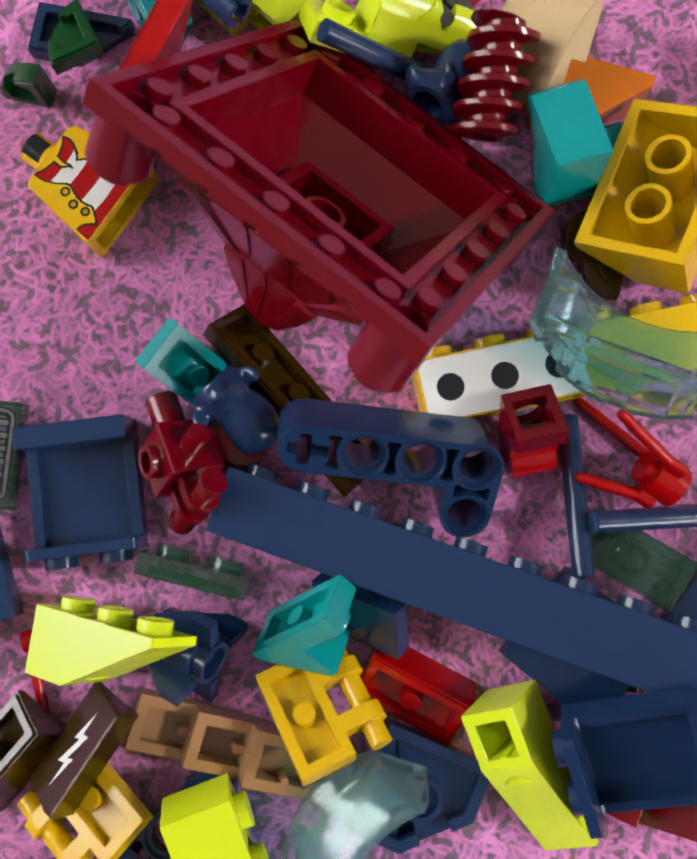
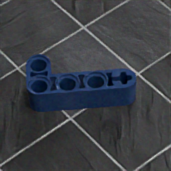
[277,398,504,537]

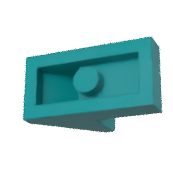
[134,318,229,425]
[252,574,356,675]

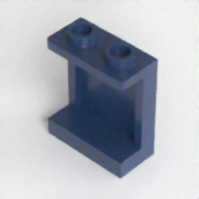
[12,414,149,571]
[552,686,697,839]

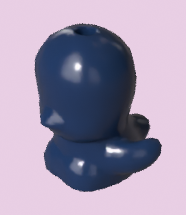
[406,39,472,125]
[192,365,280,454]

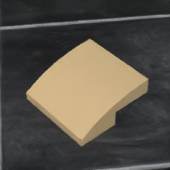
[501,0,604,112]

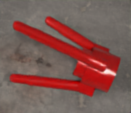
[574,397,692,508]

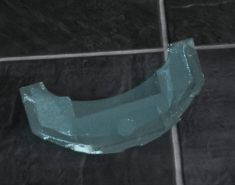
[528,247,697,420]
[279,750,429,859]

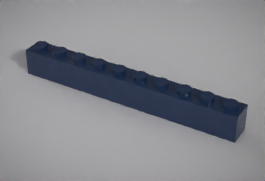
[206,463,697,692]

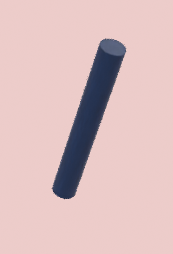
[317,18,431,81]
[559,414,595,579]
[588,505,697,533]

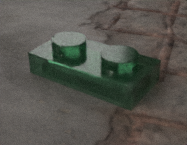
[133,542,255,601]

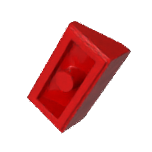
[360,647,477,744]

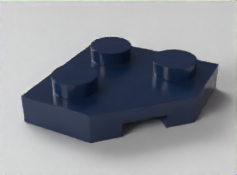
[346,718,490,854]

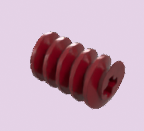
[449,9,541,142]

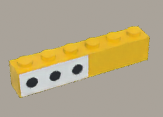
[412,293,697,419]

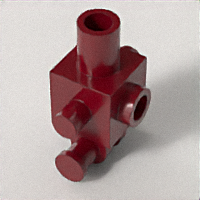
[138,391,228,535]

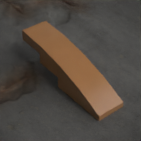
[124,687,362,808]

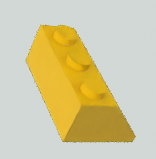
[574,99,697,294]

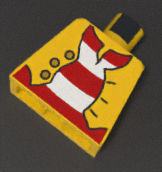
[21,126,160,258]

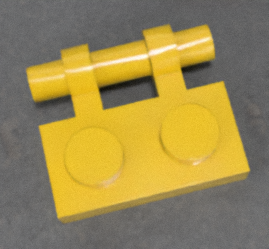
[255,649,392,787]
[17,762,154,859]

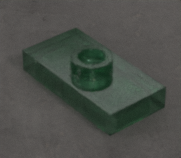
[590,505,697,613]

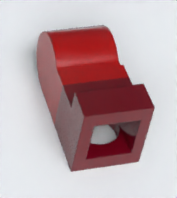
[498,384,570,479]

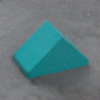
[527,78,614,204]

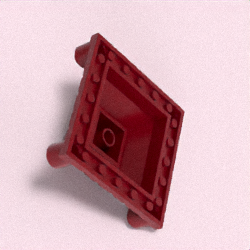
[82,18,555,393]

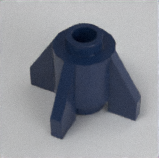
[147,607,248,707]

